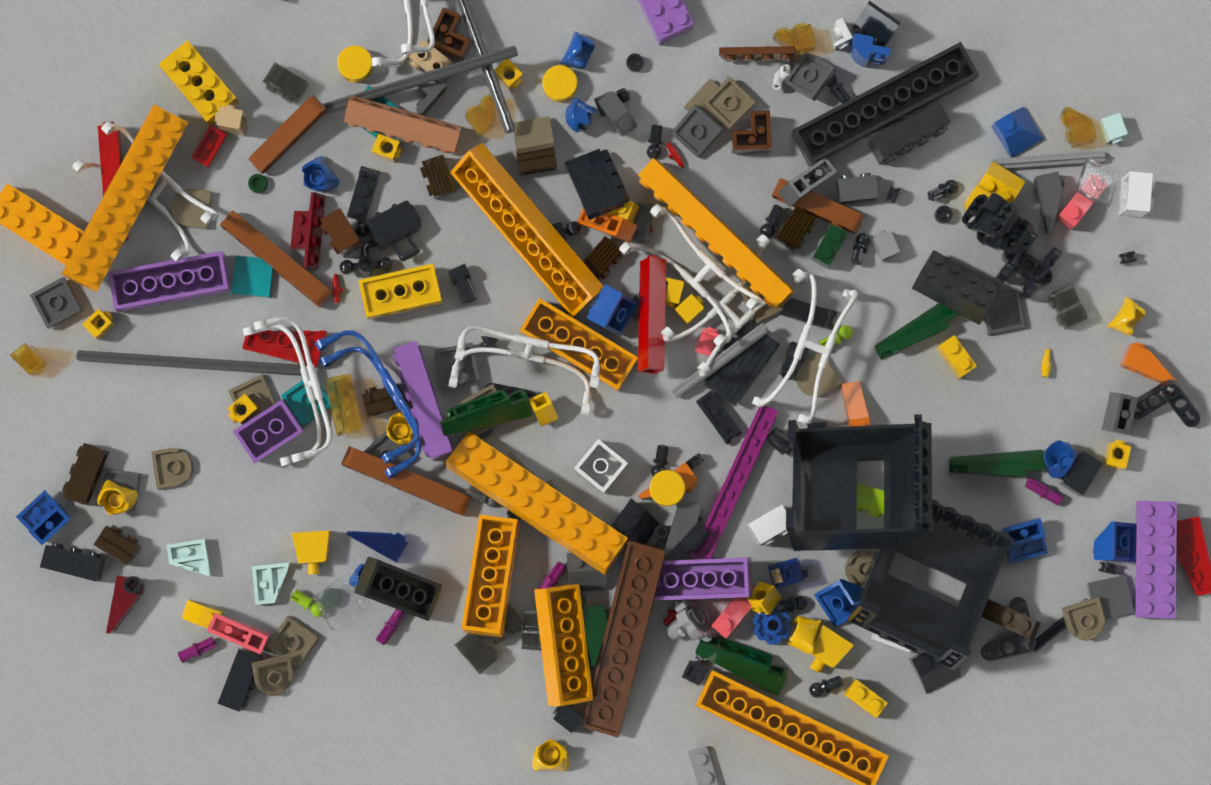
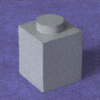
[872,230,900,262]

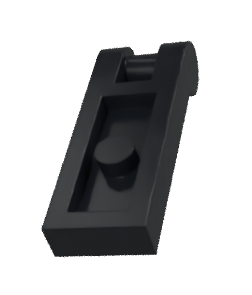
[347,166,380,222]
[781,298,838,330]
[696,391,742,445]

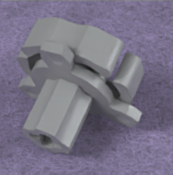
[666,599,711,641]

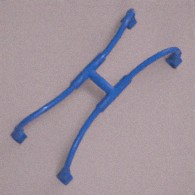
[315,330,421,479]

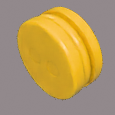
[337,45,373,83]
[542,65,578,103]
[649,470,685,506]

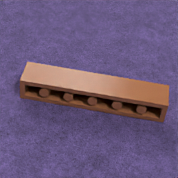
[344,95,462,153]

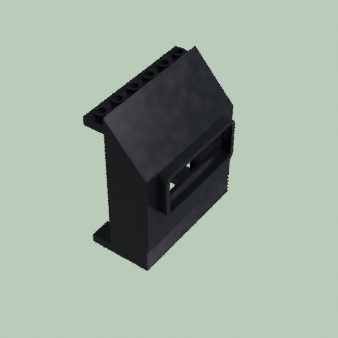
[786,414,932,551]
[846,499,1015,670]

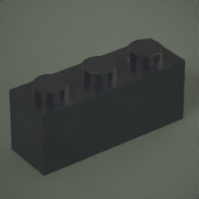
[40,542,106,582]
[217,648,263,712]

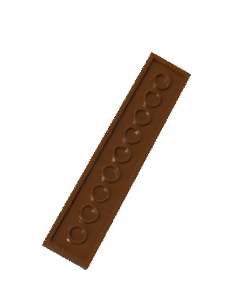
[581,540,667,738]

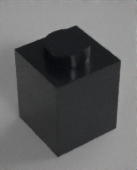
[553,705,584,733]

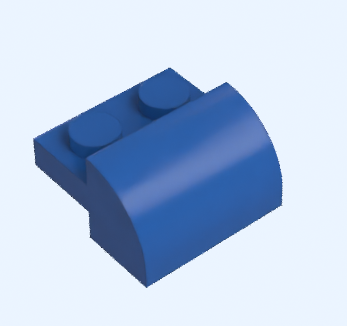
[850,33,891,67]
[16,490,71,545]
[1001,517,1048,564]

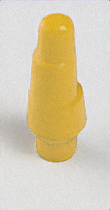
[1041,349,1051,378]

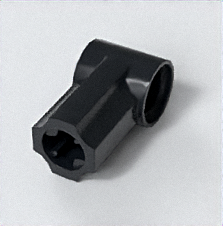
[448,263,478,304]
[779,341,809,380]

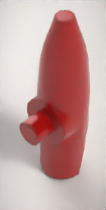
[665,142,685,168]
[332,274,343,303]
[663,609,677,626]

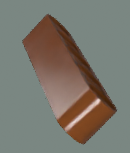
[248,95,327,174]
[772,178,864,234]

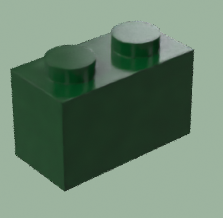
[811,224,848,269]

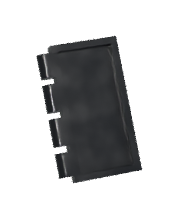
[564,148,630,220]
[704,323,780,407]

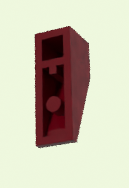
[106,576,145,634]

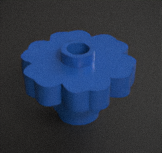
[752,606,792,645]

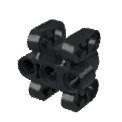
[962,193,1033,254]
[996,232,1063,299]

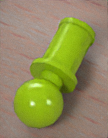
[818,325,854,346]
[290,589,325,617]

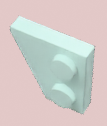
[166,539,211,576]
[252,562,290,605]

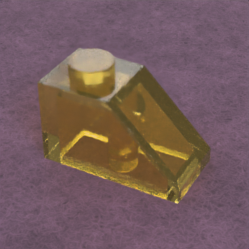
[10,343,48,376]

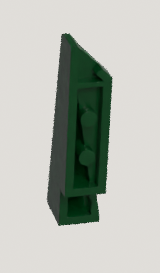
[875,303,960,360]
[440,389,532,436]
[949,449,1046,478]
[695,636,788,695]

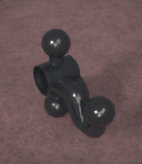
[339,222,393,277]

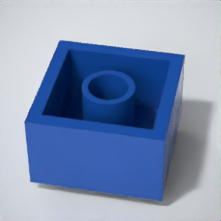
[587,284,639,337]

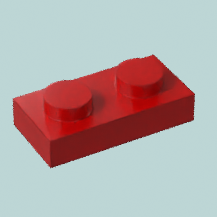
[191,125,228,168]

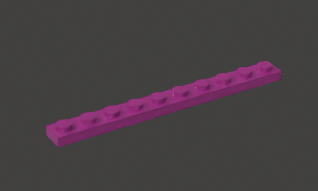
[689,405,778,560]

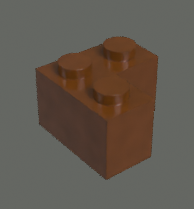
[427,7,471,61]
[731,111,771,154]
[320,208,363,257]

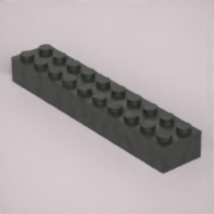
[791,42,979,167]

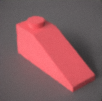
[1056,174,1106,230]
[710,586,755,638]
[207,613,270,654]

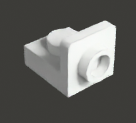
[833,18,853,50]

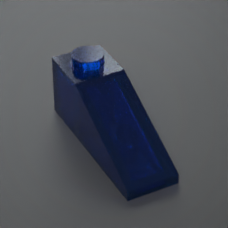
[346,531,409,563]

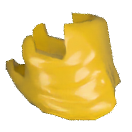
[1106,297,1146,336]
[386,412,421,446]
[97,480,138,515]
[787,616,823,654]
[532,739,569,772]

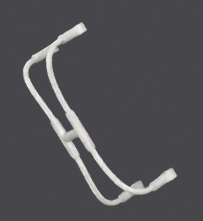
[371,0,435,67]
[72,121,219,262]
[619,204,763,347]
[661,234,806,377]
[752,272,858,425]
[243,317,332,466]
[448,326,600,415]

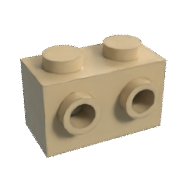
[409,39,453,83]
[215,105,249,136]

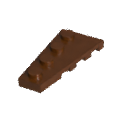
[719,46,801,62]

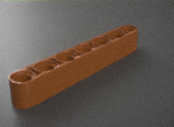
[220,210,333,308]
[341,446,471,516]

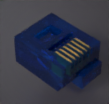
[768,557,809,589]

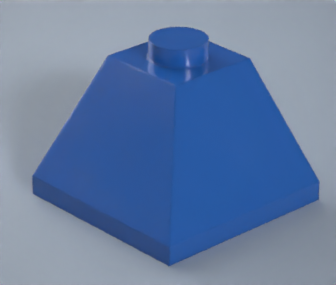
[991,107,1044,158]
[1093,521,1136,562]
[814,579,860,627]

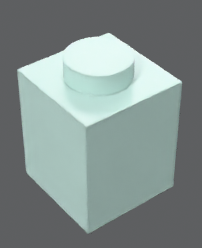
[1098,113,1128,144]

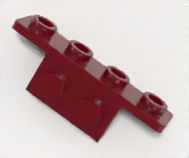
[290,192,325,270]

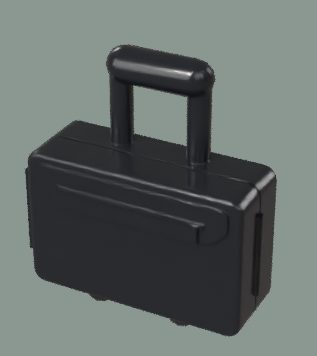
[366,200,422,261]

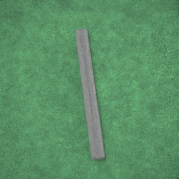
[992,151,1106,169]
[672,323,769,398]

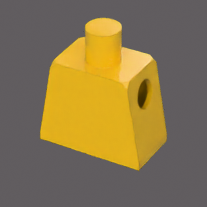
[292,531,331,575]
[810,624,854,673]

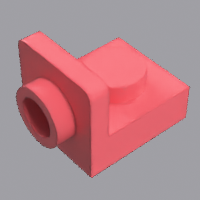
[695,327,720,357]

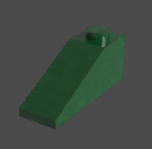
[582,605,609,669]

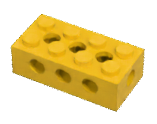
[158,40,239,125]
[358,263,443,320]

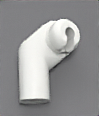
[772,64,791,90]

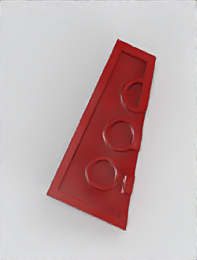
[242,330,327,368]
[1176,516,1211,596]

